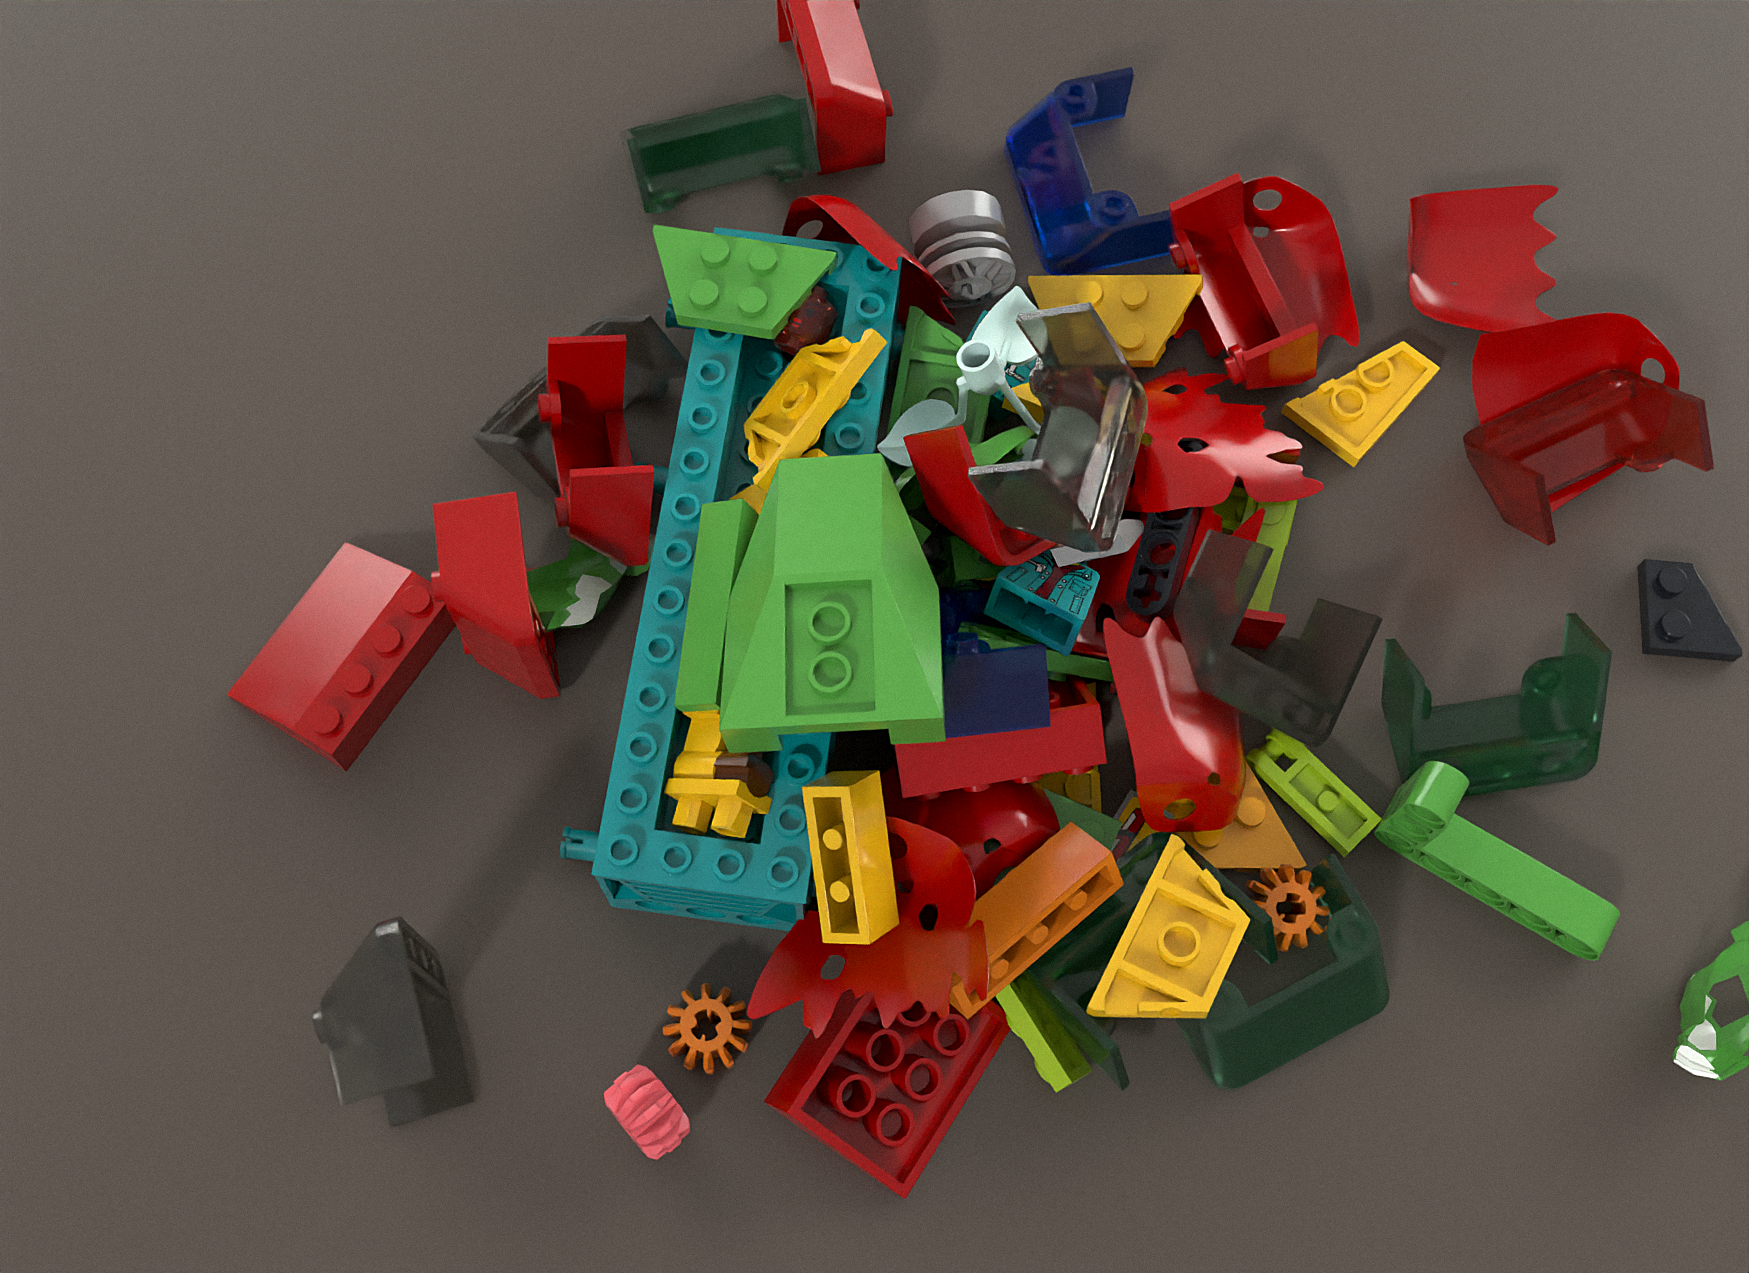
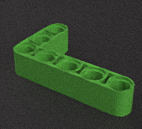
[1374,760,1621,961]

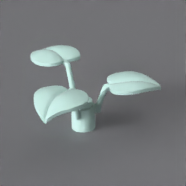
[877,286,1104,482]

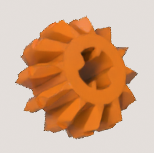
[1239,864,1330,952]
[663,983,753,1075]

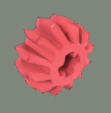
[604,1064,690,1160]

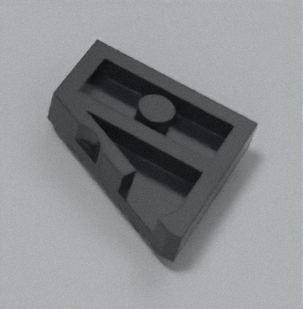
[1637,559,1742,662]

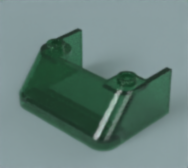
[619,92,821,214]
[1381,613,1612,797]
[1025,831,1278,1091]
[1174,853,1390,1090]

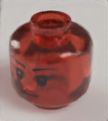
[773,285,838,356]

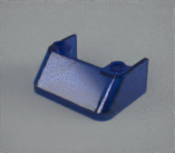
[1004,67,1174,276]
[938,587,1051,738]

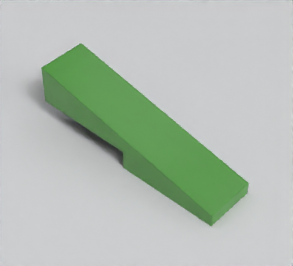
[674,498,759,712]

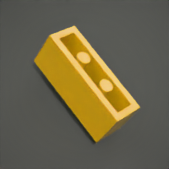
[802,770,899,945]

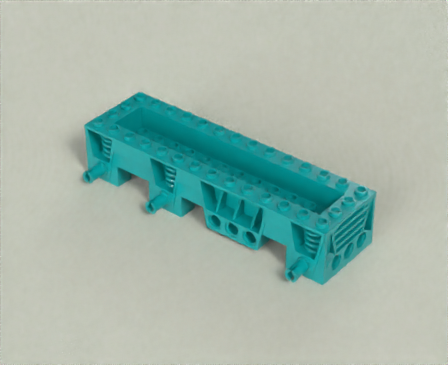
[560,227,917,931]

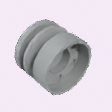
[908,190,1016,308]

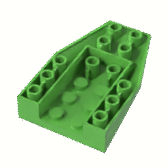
[719,453,946,753]

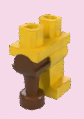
[664,710,774,838]

